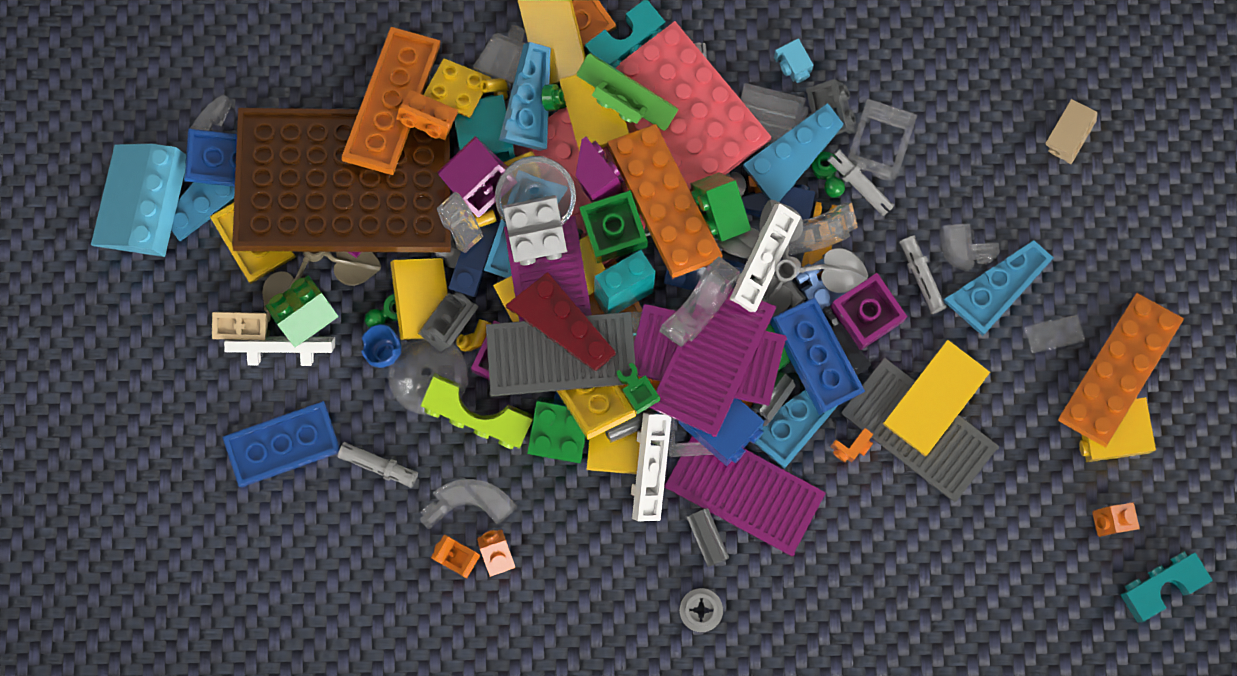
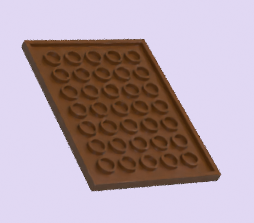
[232,108,451,252]

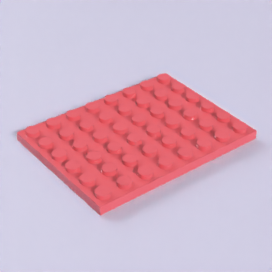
[513,21,772,267]

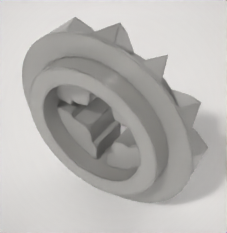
[680,588,723,632]

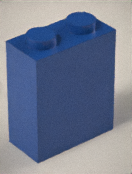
[678,398,764,466]

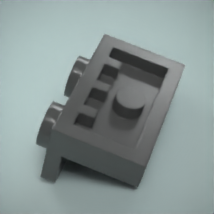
[806,79,856,135]

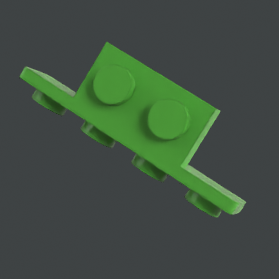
[577,53,678,131]

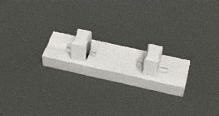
[730,204,800,312]
[224,336,335,366]
[631,413,671,521]

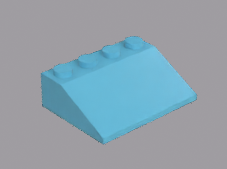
[91,144,186,257]

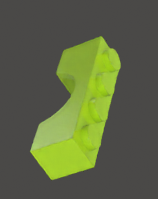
[421,373,533,449]

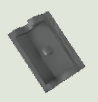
[418,291,479,352]

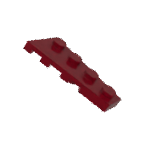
[506,272,616,371]

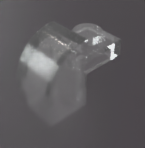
[940,224,1000,271]

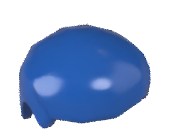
[361,324,402,368]

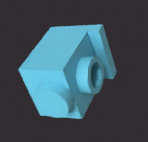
[774,38,813,83]

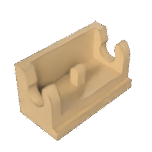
[1046,99,1097,164]
[212,311,271,340]

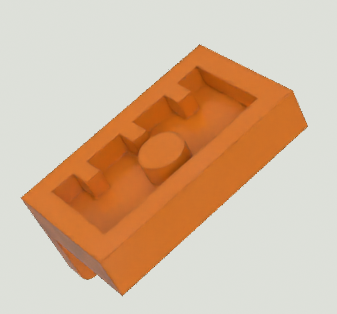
[397,90,458,140]

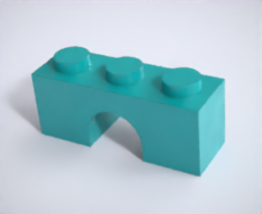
[585,0,666,68]
[1120,551,1213,623]

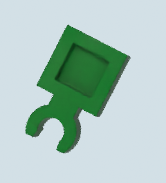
[617,363,660,414]

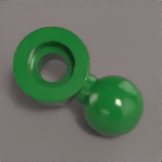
[541,84,567,111]
[812,152,845,198]
[365,294,398,328]

